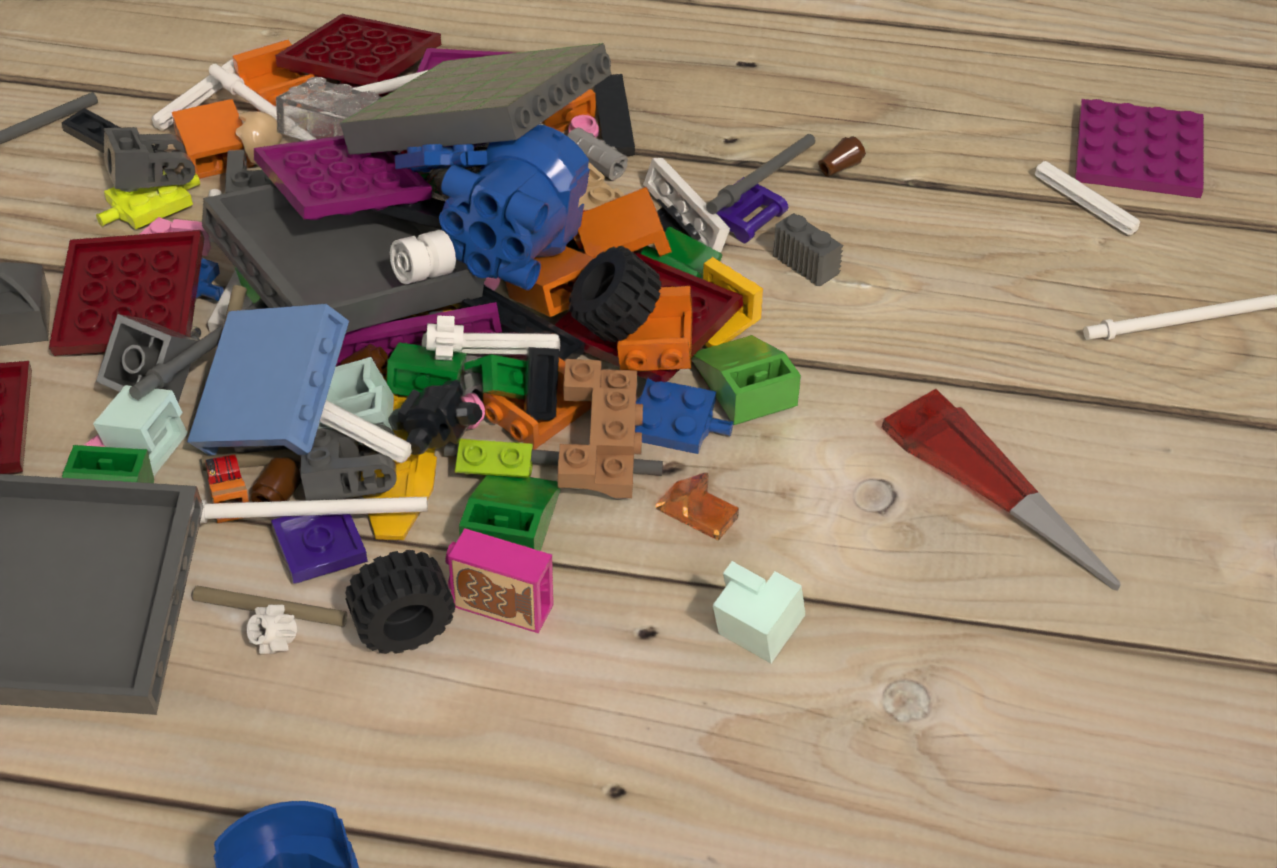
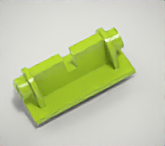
[455,439,533,478]

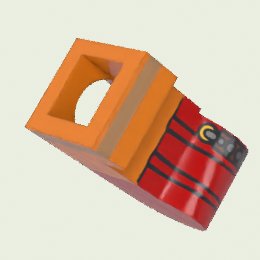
[205,454,249,523]

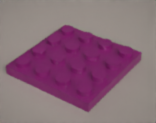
[1075,99,1204,198]
[254,135,432,220]

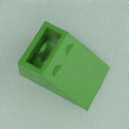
[691,335,801,425]

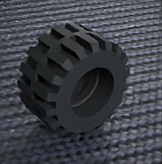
[568,246,661,343]
[345,550,455,654]

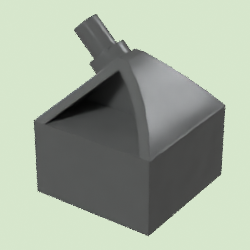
[0,262,51,346]
[96,314,200,403]

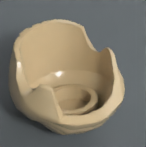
[236,111,282,164]

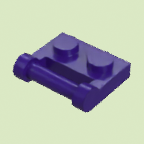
[716,177,789,243]

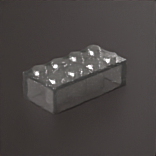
[276,77,404,153]

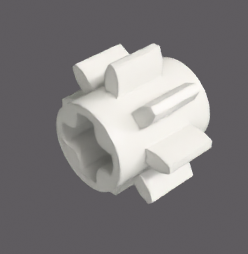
[426,315,464,360]
[247,605,297,654]

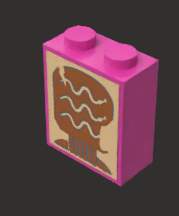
[445,528,554,634]

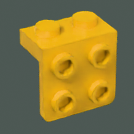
[703,257,763,348]

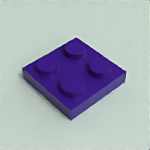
[271,514,368,584]

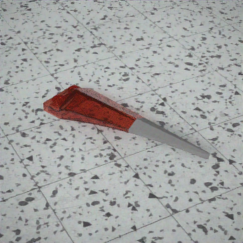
[881,389,1121,591]

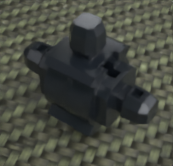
[388,380,482,455]

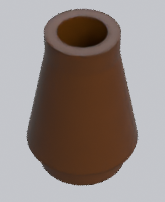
[818,136,866,177]

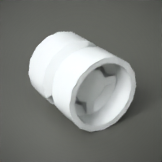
[390,230,456,285]

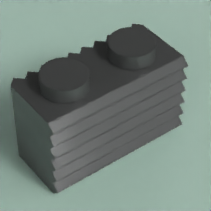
[773,213,844,286]

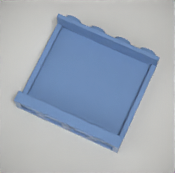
[187,304,349,455]

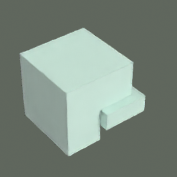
[318,357,394,445]
[93,385,188,476]
[713,561,805,663]

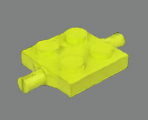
[96,170,201,230]

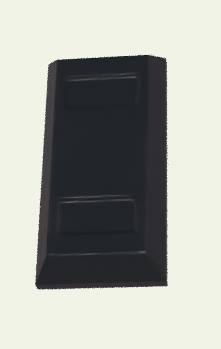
[524,347,559,420]

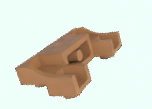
[558,359,643,499]

